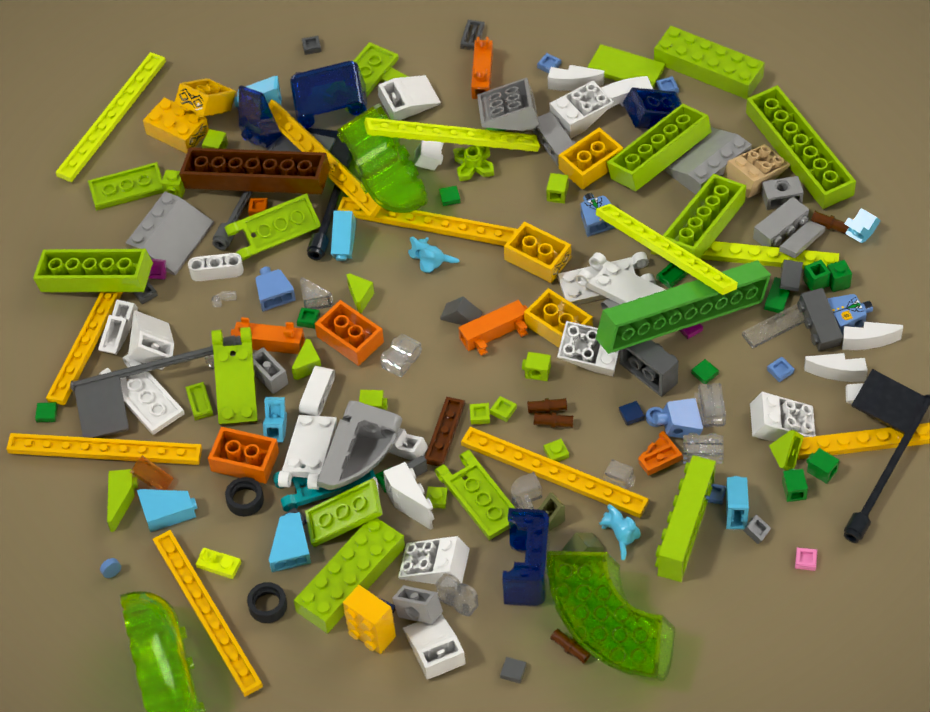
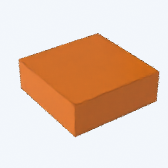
[248,198,268,216]

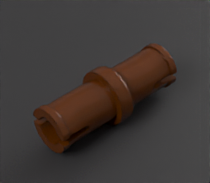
[811,210,849,235]
[527,398,567,414]
[533,412,573,428]
[550,629,591,664]

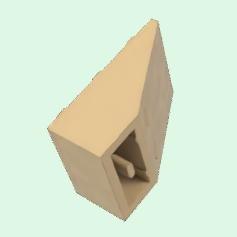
[723,144,790,198]

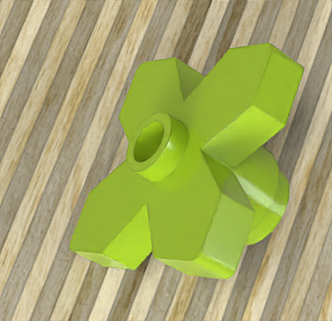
[453,146,494,181]

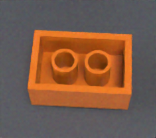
[315,300,384,366]
[208,427,279,484]

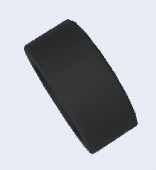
[225,477,264,517]
[247,582,287,623]

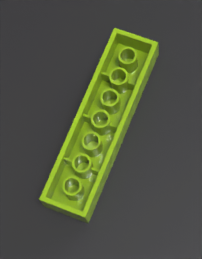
[746,85,856,209]

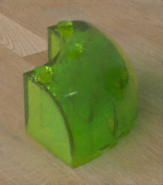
[337,103,428,213]
[547,551,675,681]
[120,591,206,712]

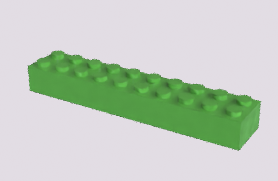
[595,260,771,354]

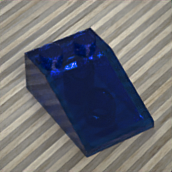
[239,85,282,148]
[623,87,682,129]

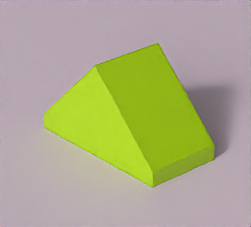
[346,273,375,313]
[292,339,321,380]
[769,430,804,471]

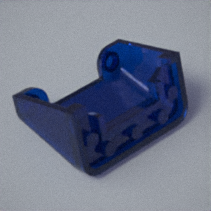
[290,61,368,128]

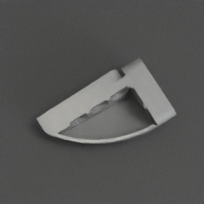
[317,401,402,490]

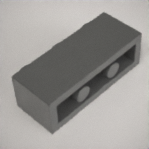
[797,288,843,352]

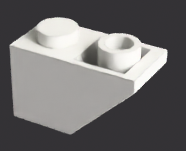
[414,140,443,171]

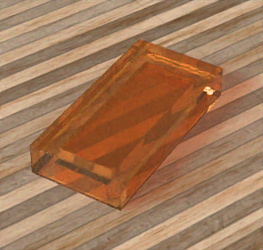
[130,455,174,490]

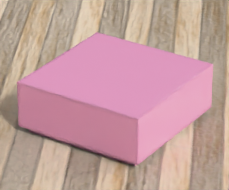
[795,548,817,571]

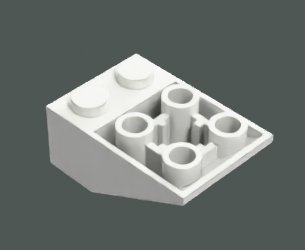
[378,75,441,121]
[550,80,614,139]
[128,310,174,370]
[557,321,620,376]
[750,392,816,441]
[383,462,434,530]
[398,536,470,586]
[403,613,465,680]

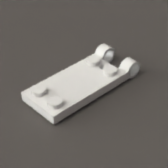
[558,252,656,305]
[575,252,666,304]
[99,354,184,435]
[278,415,338,490]

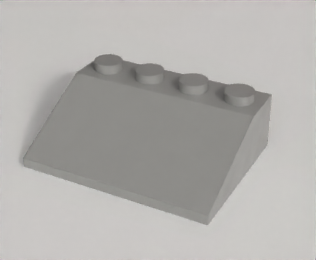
[477,78,539,131]
[664,127,752,195]
[126,192,214,276]

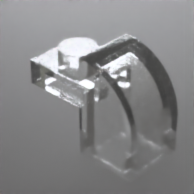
[510,472,542,522]

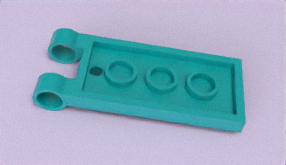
[273,469,376,512]

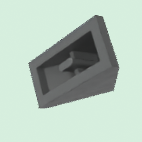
[780,259,803,291]
[440,296,482,325]

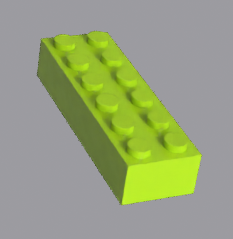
[654,26,765,100]
[607,104,712,191]
[662,174,746,259]
[33,249,153,292]
[655,455,716,582]
[294,518,405,634]

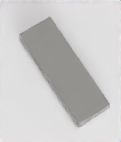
[779,220,825,258]

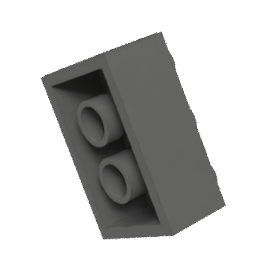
[620,340,679,397]

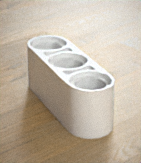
[188,253,244,281]
[299,366,335,416]

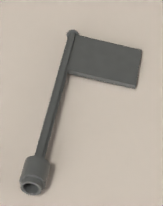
[212,130,336,250]
[70,335,242,438]

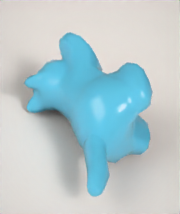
[408,236,460,273]
[599,504,641,560]

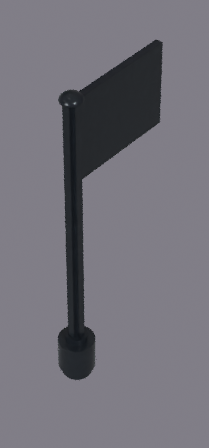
[304,127,362,260]
[844,369,930,543]

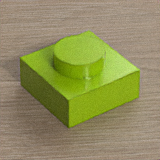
[490,396,517,422]
[470,403,490,425]
[543,439,569,462]
[426,486,448,509]

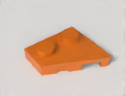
[638,431,683,476]

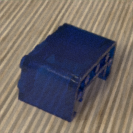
[502,508,550,606]

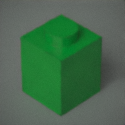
[803,260,831,291]
[827,260,852,292]
[806,448,840,484]
[782,469,808,502]

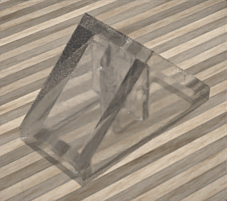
[300,277,334,310]

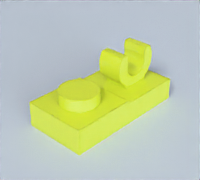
[196,548,241,579]

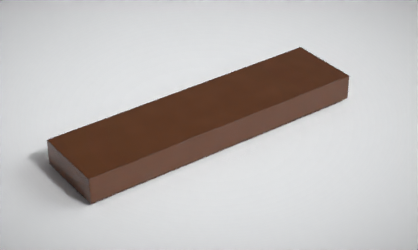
[425,396,465,467]

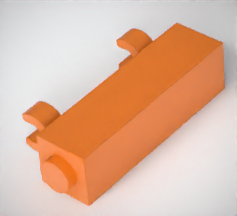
[471,37,493,99]
[458,300,528,356]
[230,317,305,354]

